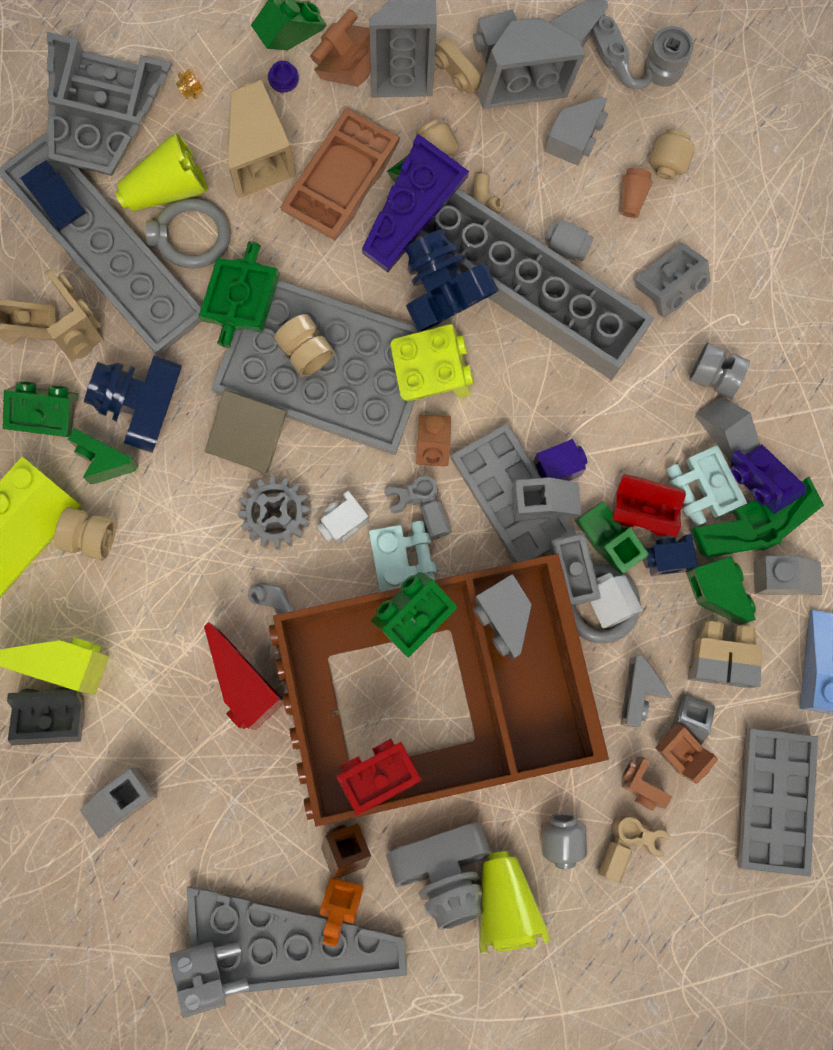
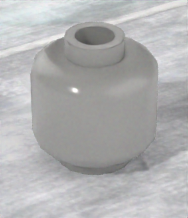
[541,814,587,869]

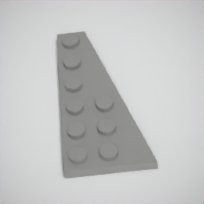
[187,886,407,993]

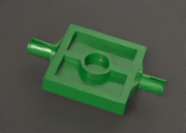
[199,241,280,348]

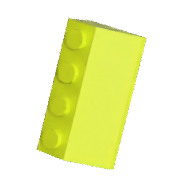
[0,457,82,598]

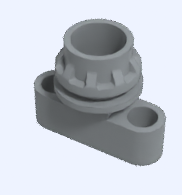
[386,822,491,930]

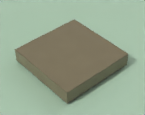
[205,389,288,473]

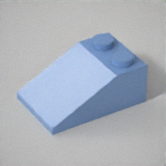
[800,610,833,715]

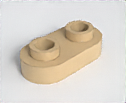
[435,37,481,94]

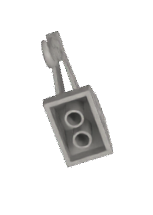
[477,0,653,109]

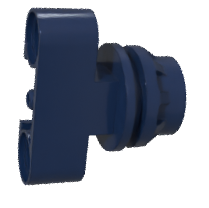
[405,230,499,333]
[84,355,182,453]

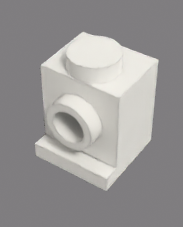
[316,491,369,546]

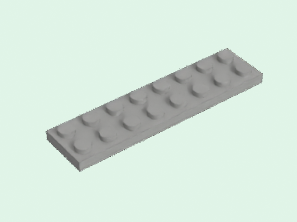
[0,133,202,356]

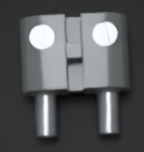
[169,941,249,1018]

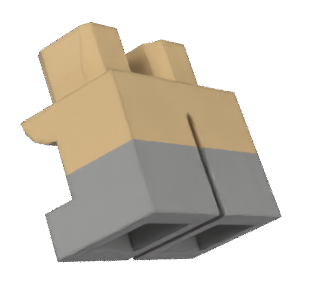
[688,621,762,688]

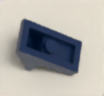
[20,160,85,231]

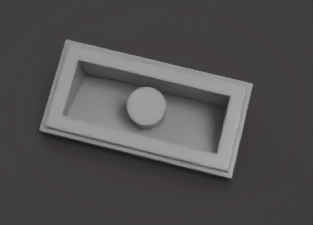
[549,533,601,606]

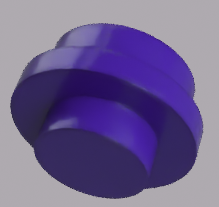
[268,61,299,93]

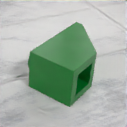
[251,0,327,51]
[686,556,756,625]

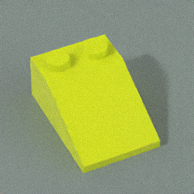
[0,637,109,695]

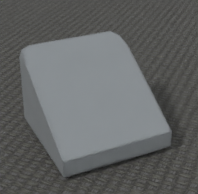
[671,694,715,744]

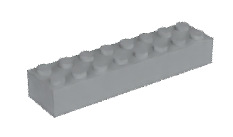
[416,189,654,381]

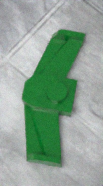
[690,476,824,558]

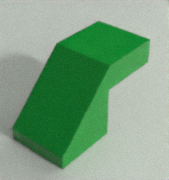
[574,501,649,574]

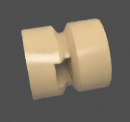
[274,314,335,377]
[54,507,116,561]

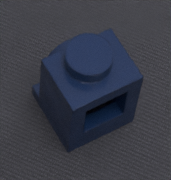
[643,534,698,576]

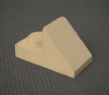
[0,299,56,345]

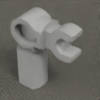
[384,476,452,540]

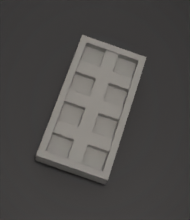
[450,424,576,563]
[738,728,818,877]

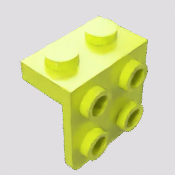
[390,324,474,402]

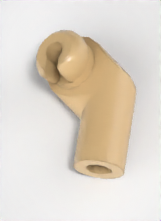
[472,173,503,214]

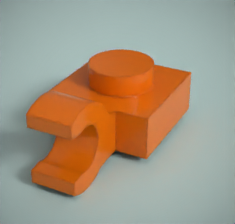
[320,877,364,947]

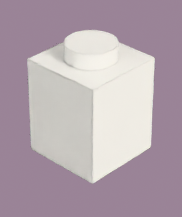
[590,573,643,628]

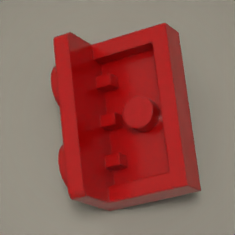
[612,474,686,537]
[336,739,421,816]

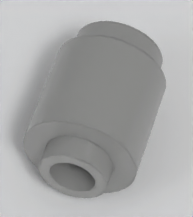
[545,219,594,261]

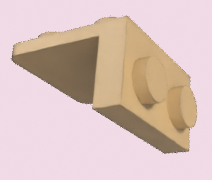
[45,269,103,362]

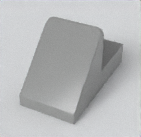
[621,656,672,727]

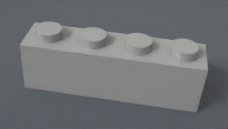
[369,0,437,98]

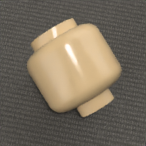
[414,120,459,160]
[649,129,695,180]

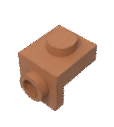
[416,414,451,467]
[655,723,718,784]
[622,757,672,811]

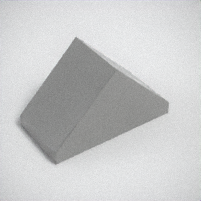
[695,396,760,462]

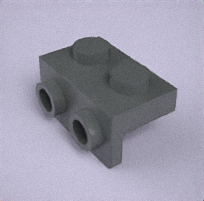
[7,687,85,746]

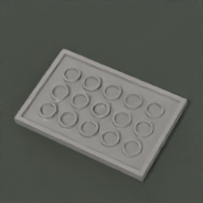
[211,280,426,455]

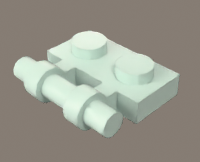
[666,445,747,527]
[369,521,437,592]

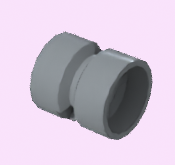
[644,26,694,86]
[689,342,750,399]

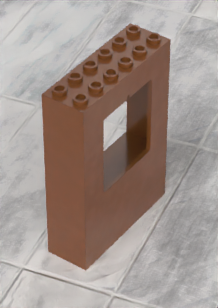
[269,553,609,827]

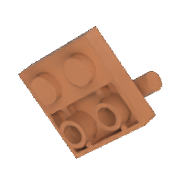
[310,9,371,87]

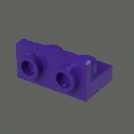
[731,445,807,514]

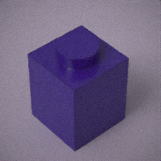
[533,439,587,481]

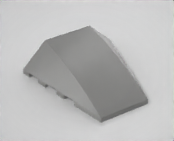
[47,32,172,176]

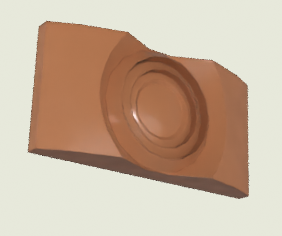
[280,108,400,241]

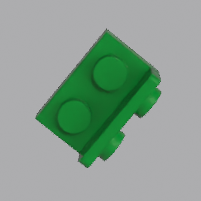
[2,381,78,437]
[371,572,458,658]

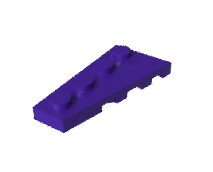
[362,134,469,273]

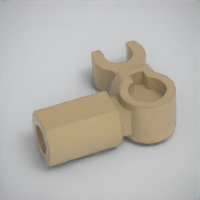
[598,816,671,883]

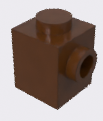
[321,823,371,880]

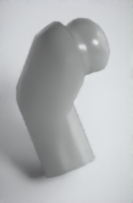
[248,583,294,614]

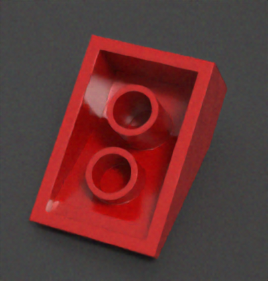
[204,622,284,730]

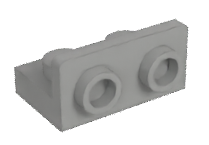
[634,243,710,318]

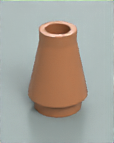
[621,168,653,218]

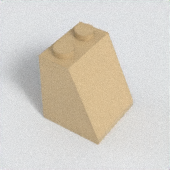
[228,80,296,199]

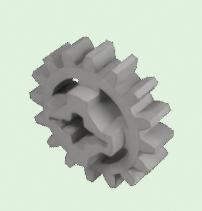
[238,476,311,550]

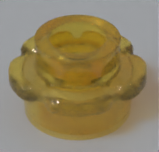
[176,69,204,100]

